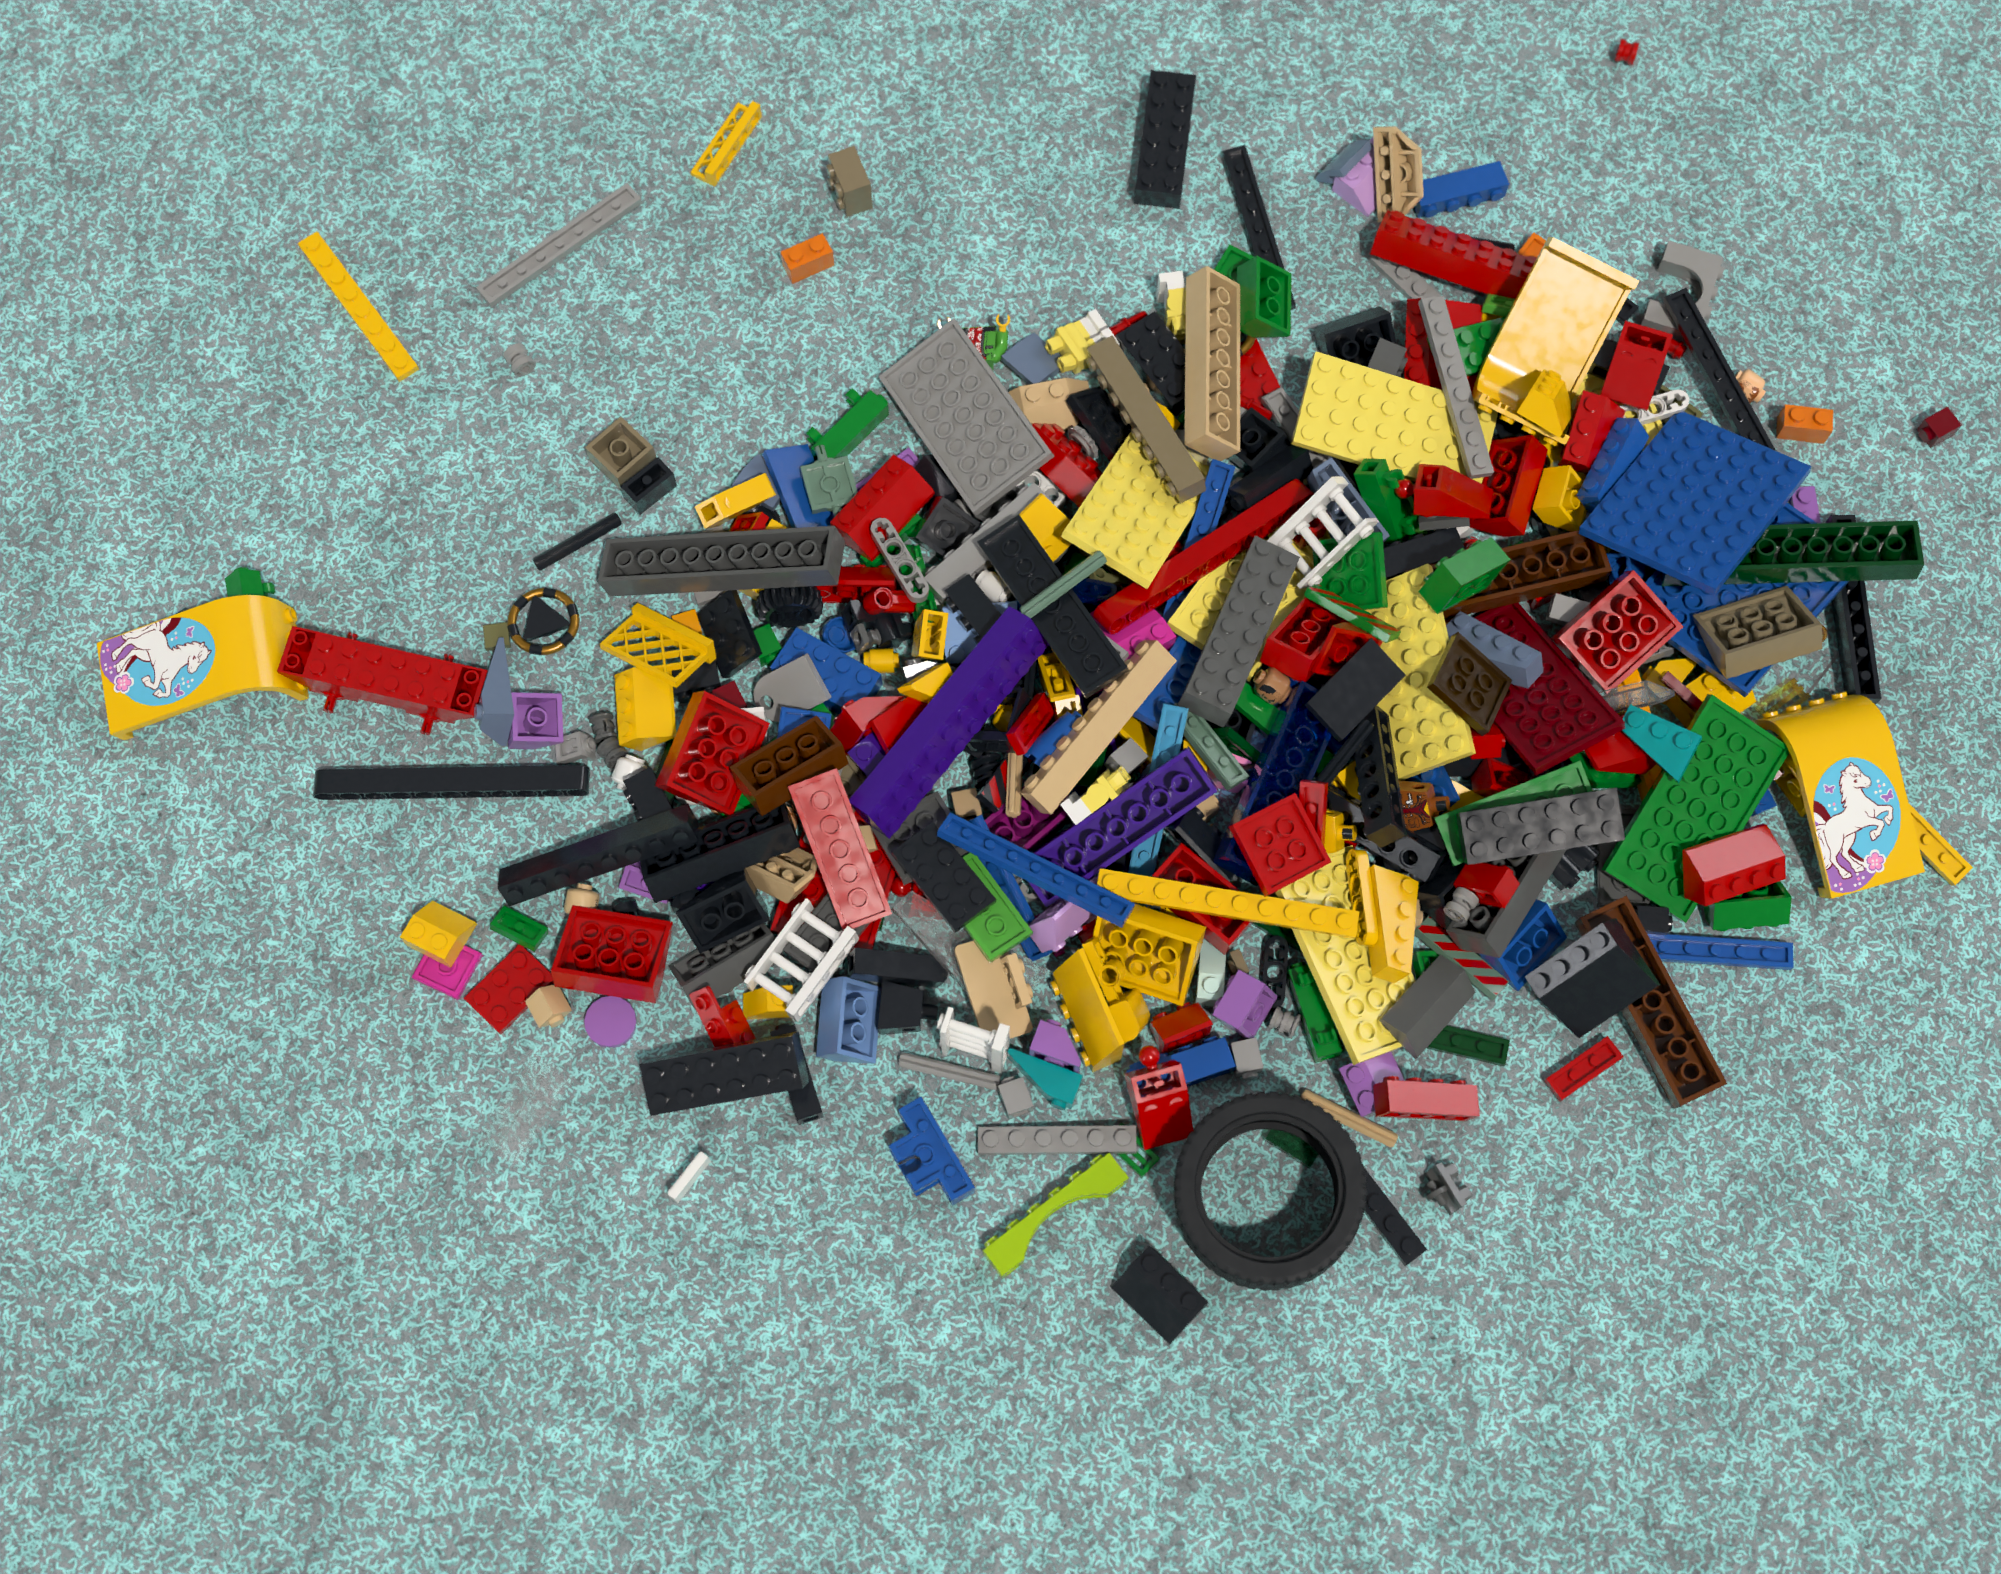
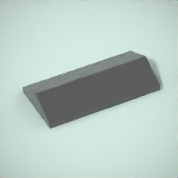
[1379,955,1476,1059]

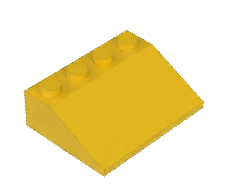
[1090,904,1206,1006]
[1049,948,1124,1072]

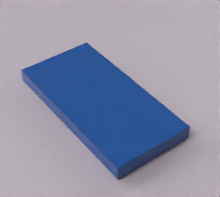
[762,444,834,528]

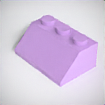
[1332,138,1377,217]
[1028,875,1099,953]

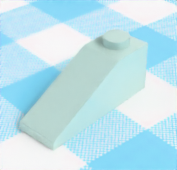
[1195,939,1226,1007]

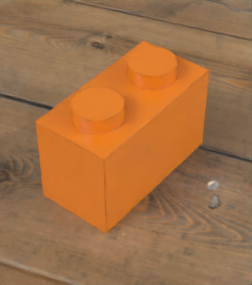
[780,233,835,284]
[1776,404,1833,444]

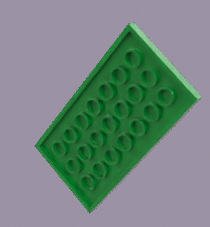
[1601,694,1790,923]

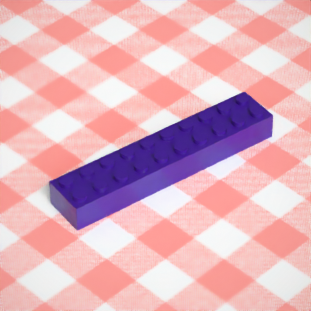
[849,606,1048,839]

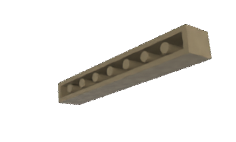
[1086,335,1206,504]

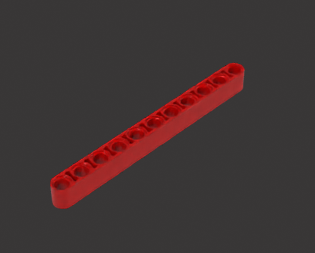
[1093,479,1314,635]

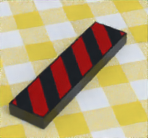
[976,753,1033,814]

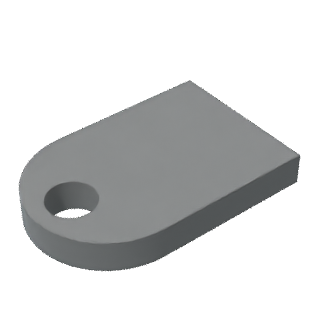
[754,653,831,722]

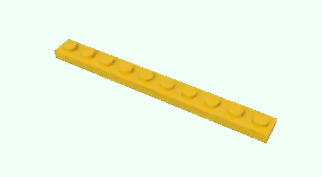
[1097,868,1360,939]

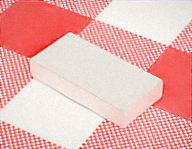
[668,1152,711,1203]

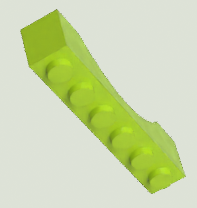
[983,1153,1129,1279]

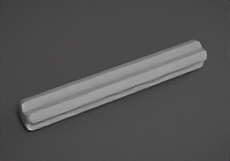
[898,1052,1000,1090]

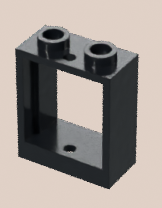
[967,685,1032,753]

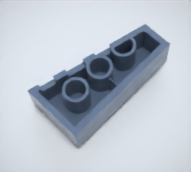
[1306,457,1390,544]
[1446,611,1543,688]

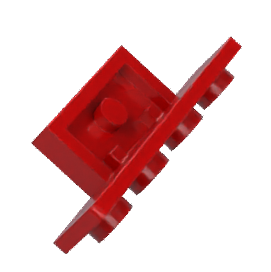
[689,986,756,1047]

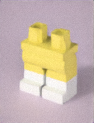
[1156,271,1186,345]
[1045,309,1120,374]
[1060,766,1131,825]

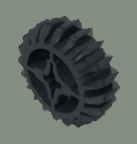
[756,586,823,629]

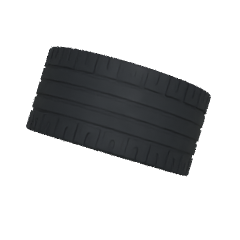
[1174,1091,1367,1291]

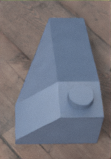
[474,638,514,746]

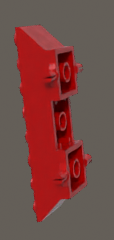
[277,626,488,735]

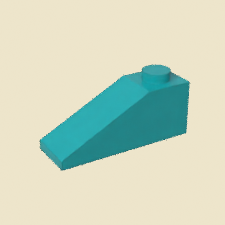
[1007,1048,1083,1110]

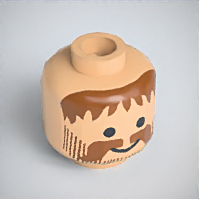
[1735,369,1766,403]

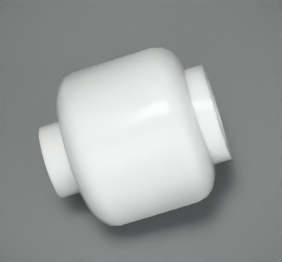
[611,754,648,790]

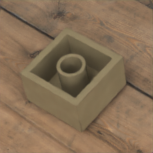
[826,146,873,217]
[585,416,657,491]

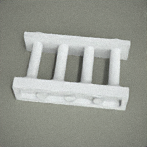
[1267,476,1379,588]
[744,898,859,1022]
[937,1007,1010,1073]

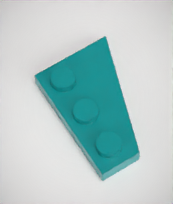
[1621,704,1702,784]

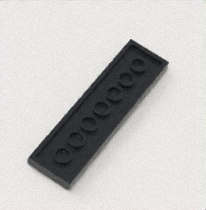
[977,515,1129,699]

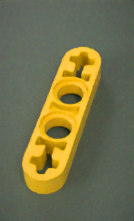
[1346,849,1379,946]

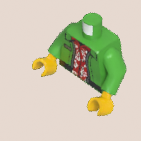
[937,313,1011,370]

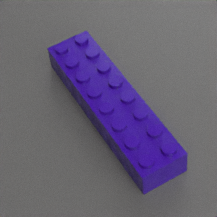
[1029,746,1218,908]

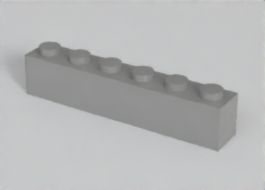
[924,483,1054,606]

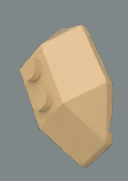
[1373,126,1424,222]
[1009,378,1089,431]
[745,848,818,904]

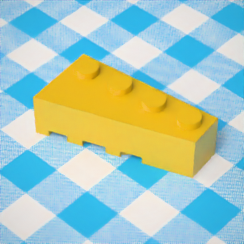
[1368,865,1419,983]

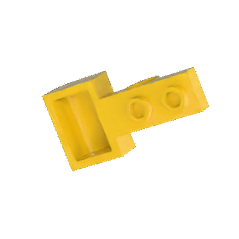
[1082,936,1150,1043]

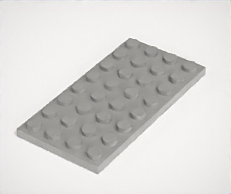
[878,318,1055,516]

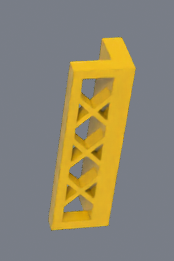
[690,101,762,187]

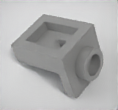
[555,731,596,765]

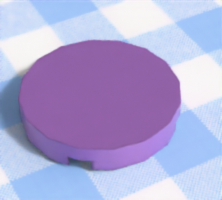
[584,996,637,1048]

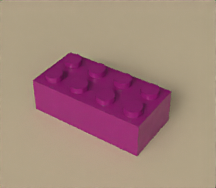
[985,786,1071,853]

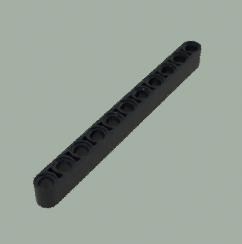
[313,765,590,800]

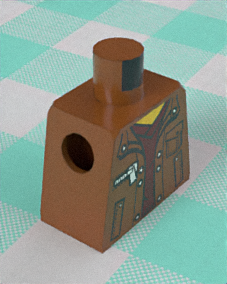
[1399,781,1450,831]

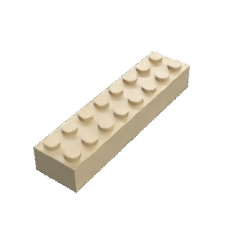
[1185,266,1240,461]

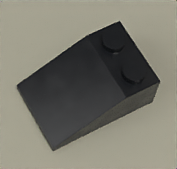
[676,869,769,953]

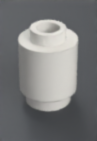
[975,569,1012,603]

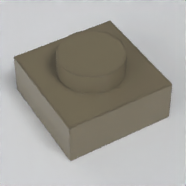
[1226,949,1249,976]

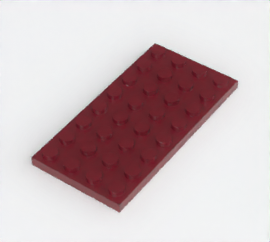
[1474,603,1625,775]

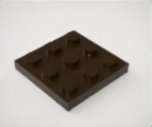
[1427,632,1512,736]

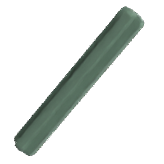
[1020,550,1107,618]

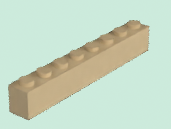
[1020,640,1177,814]

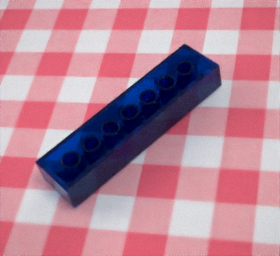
[1212,680,1331,886]

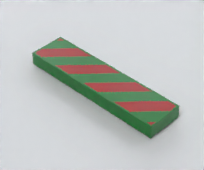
[1304,584,1401,643]

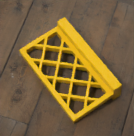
[600,603,716,688]

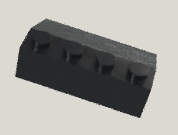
[1525,918,1660,1038]

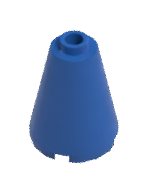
[1024,710,1082,768]

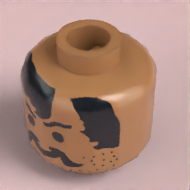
[1253,667,1292,705]

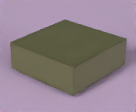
[483,622,511,651]

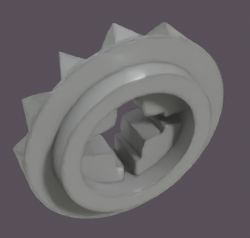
[1068,425,1098,459]

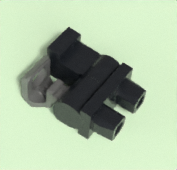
[841,599,914,655]

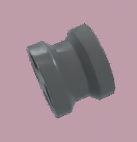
[597,737,629,769]

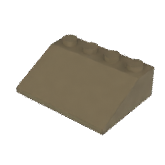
[1693,586,1823,679]

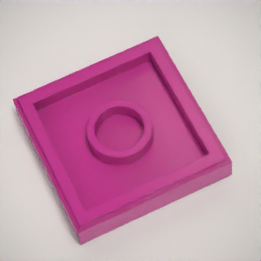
[412,945,483,1000]

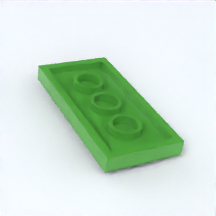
[963,853,1033,963]

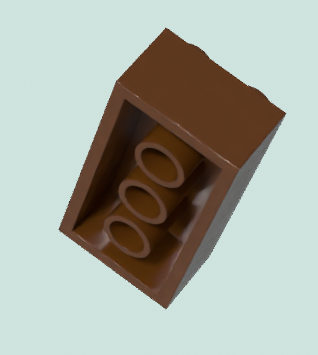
[730,715,849,816]

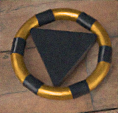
[507,587,580,656]

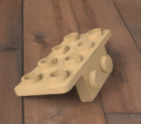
[954,941,1033,1039]

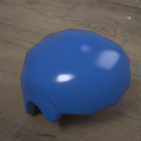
[822,616,855,654]

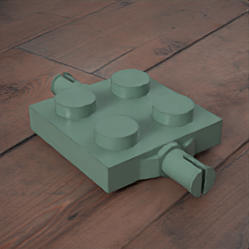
[800,445,858,517]

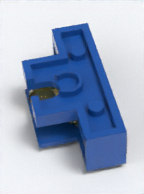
[889,1097,975,1206]

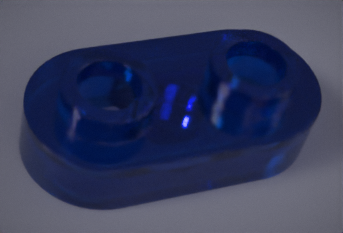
[1072,578,1118,606]

